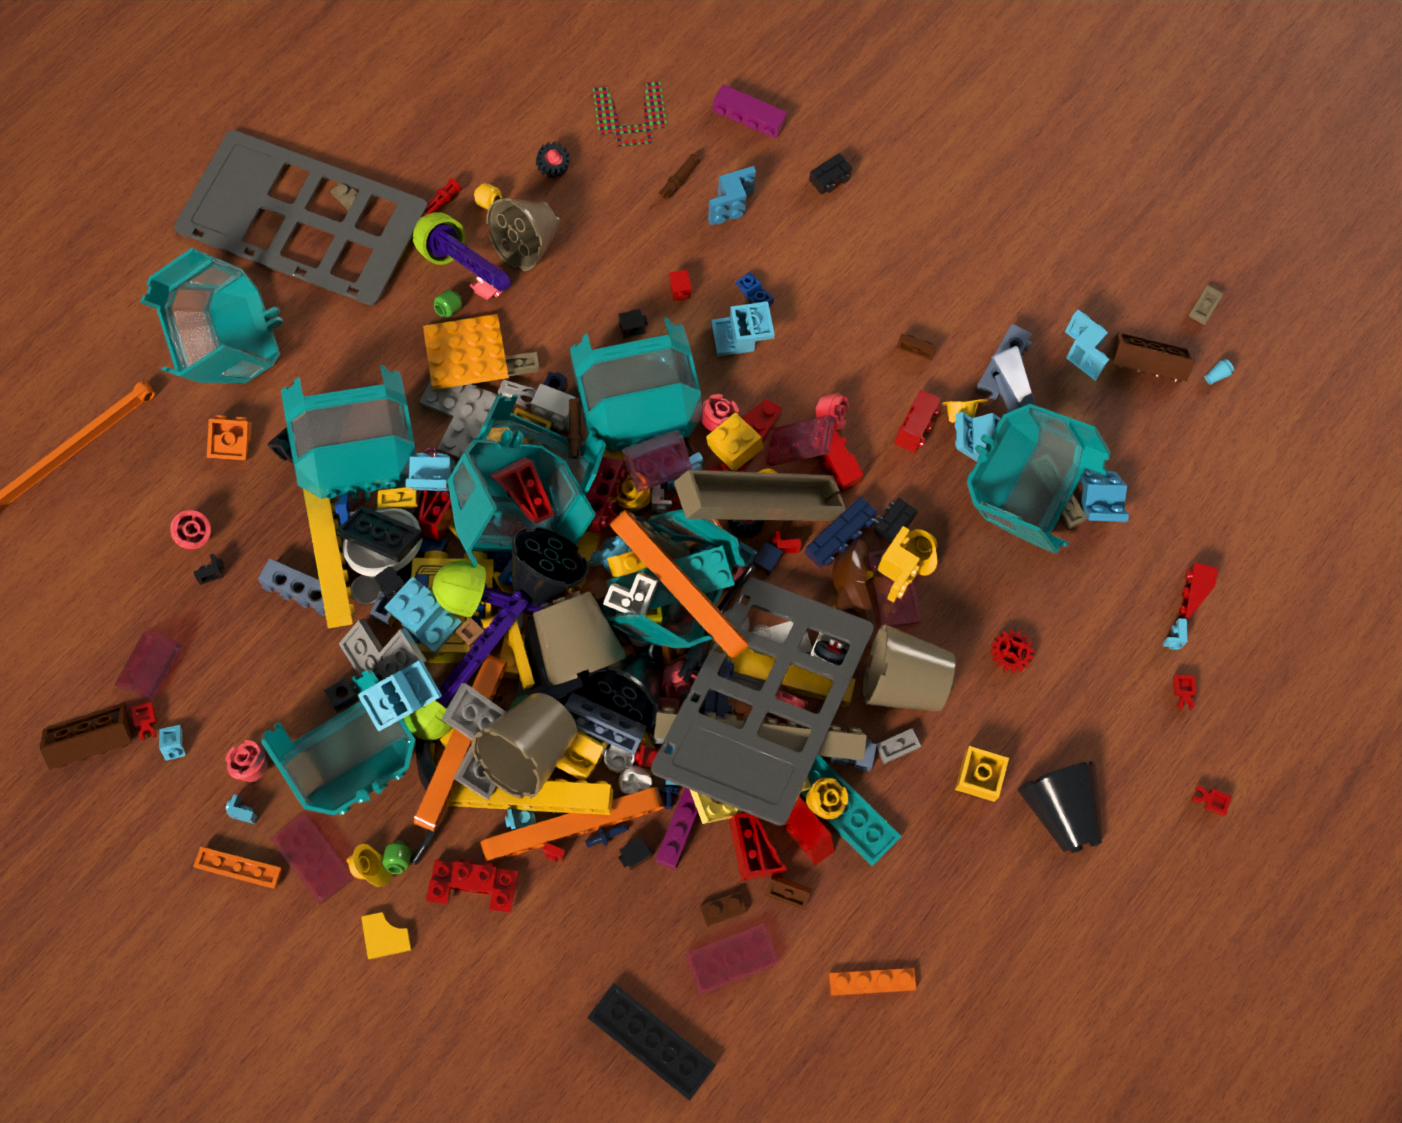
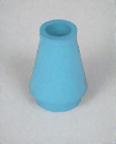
[1204,359,1234,385]

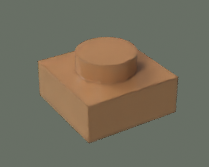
[455,617,484,647]

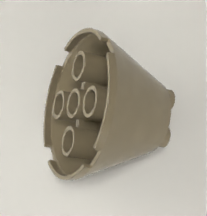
[487,198,560,271]

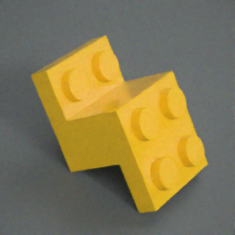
[877,526,920,603]
[557,729,609,781]

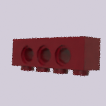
[585,457,628,535]

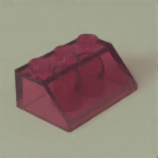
[622,430,692,492]
[115,632,181,700]

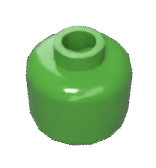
[434,289,462,318]
[382,841,412,874]

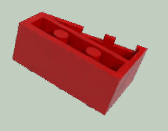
[894,389,941,453]
[741,399,782,462]
[812,420,864,492]
[489,458,554,524]
[419,490,462,541]
[784,797,835,866]
[729,813,787,881]

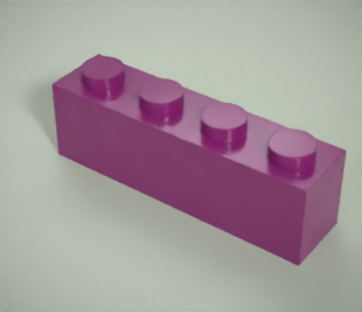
[713,84,787,139]
[656,788,698,870]

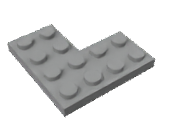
[419,380,499,460]
[339,619,427,682]
[441,683,506,800]

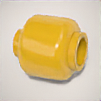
[474,183,502,210]

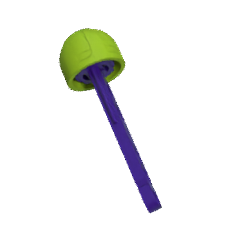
[413,212,511,292]
[433,560,545,617]
[404,591,529,740]

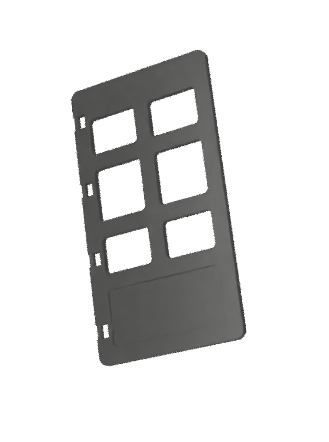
[174,130,427,306]
[651,578,874,826]

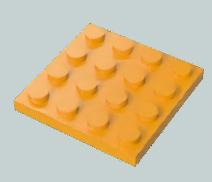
[423,314,509,390]

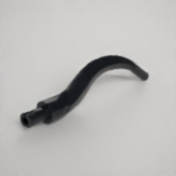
[677,563,756,681]
[410,738,440,865]

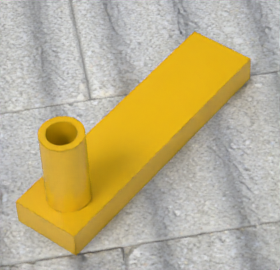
[480,616,535,690]

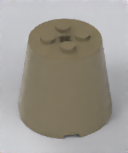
[533,591,627,687]
[862,625,955,712]
[471,693,577,799]

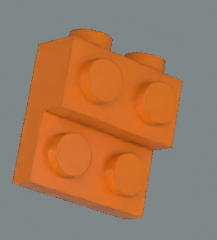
[207,415,252,460]

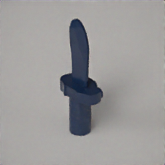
[660,780,678,809]
[585,825,629,848]

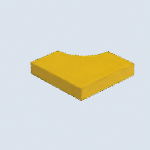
[361,912,411,960]

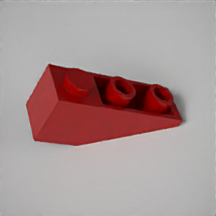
[1179,563,1218,620]

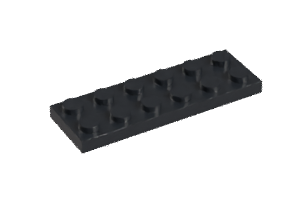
[587,983,716,1101]

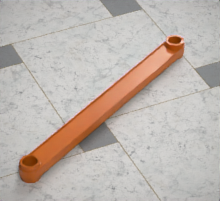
[0,381,156,511]

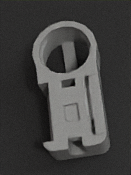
[498,380,536,408]

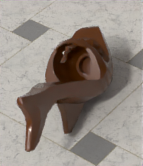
[832,539,877,653]

